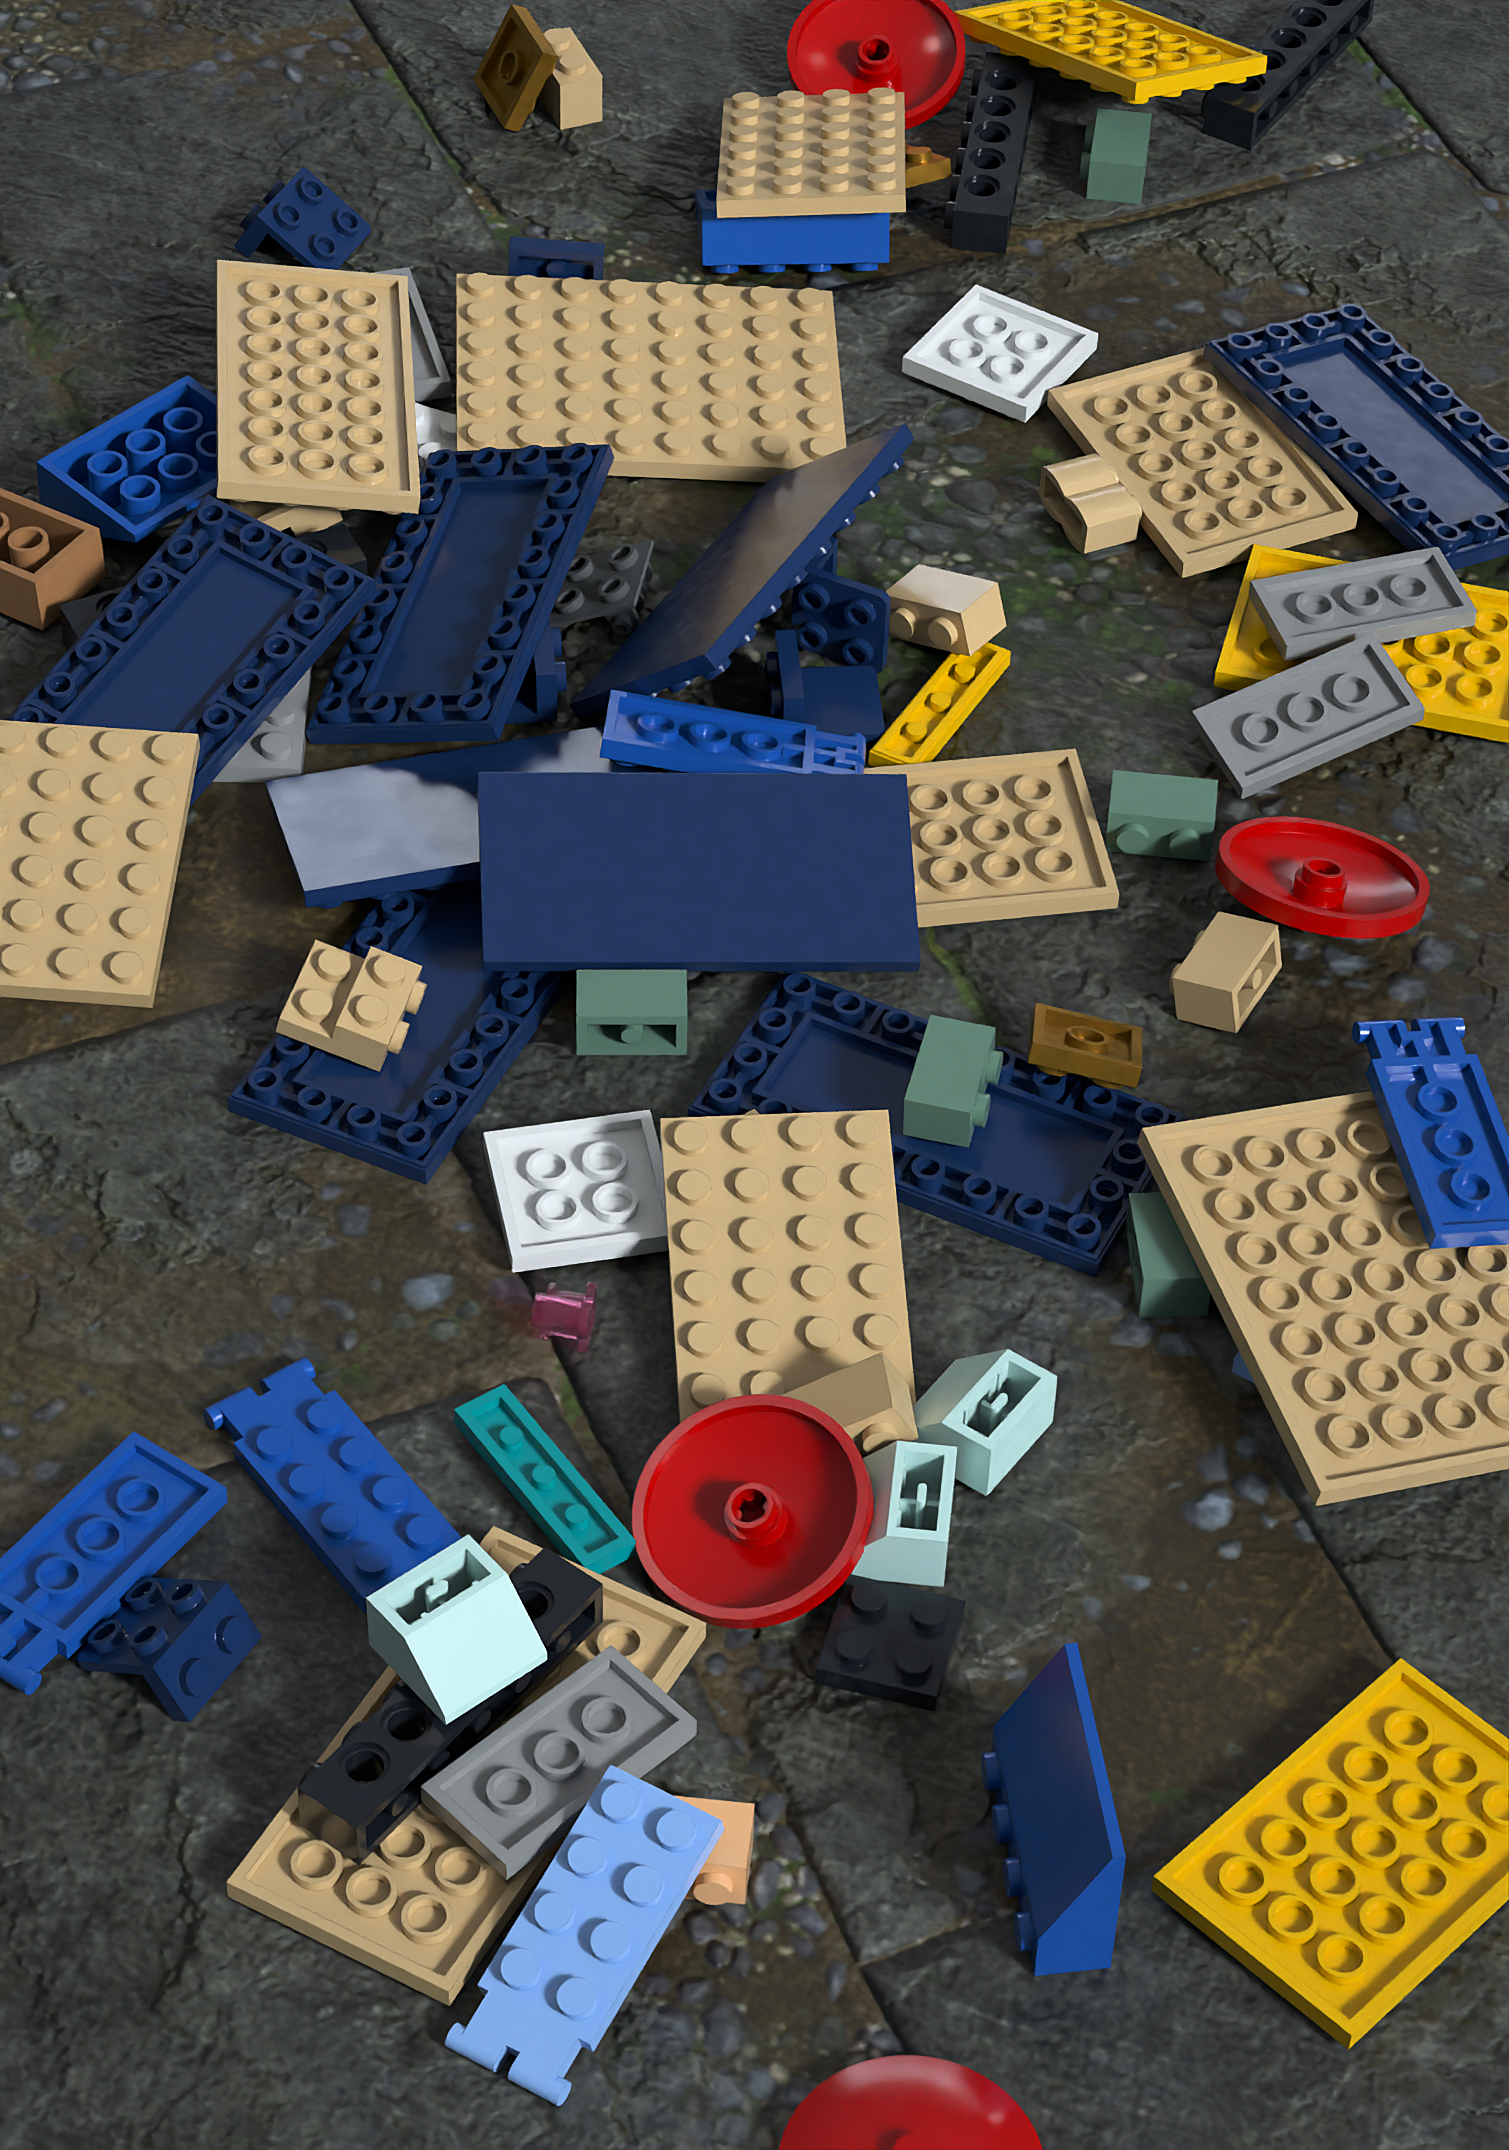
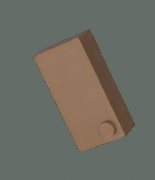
[0,488,107,630]

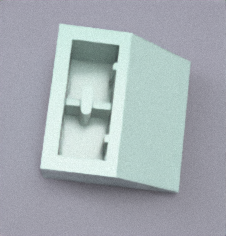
[911,1349,1058,1496]
[851,1441,957,1587]
[366,1534,547,1725]

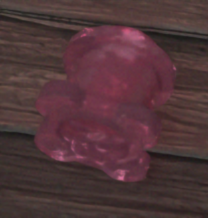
[531,1283,598,1353]

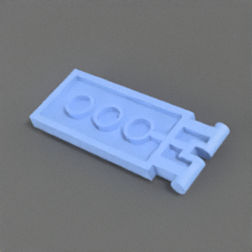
[445,1764,725,2106]

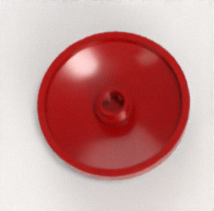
[787,0,966,130]
[1215,816,1430,939]
[632,1394,874,1629]
[778,2055,1043,2150]

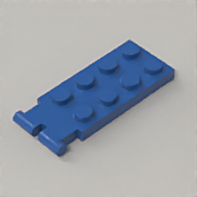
[599,690,866,774]
[1352,1017,1509,1249]
[202,1357,462,1614]
[0,1431,228,1695]

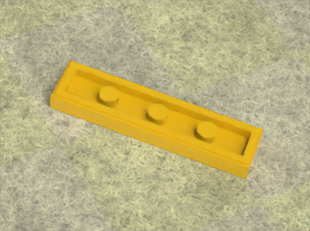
[868,642,1011,767]

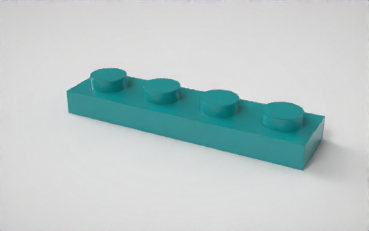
[454,1384,636,1574]

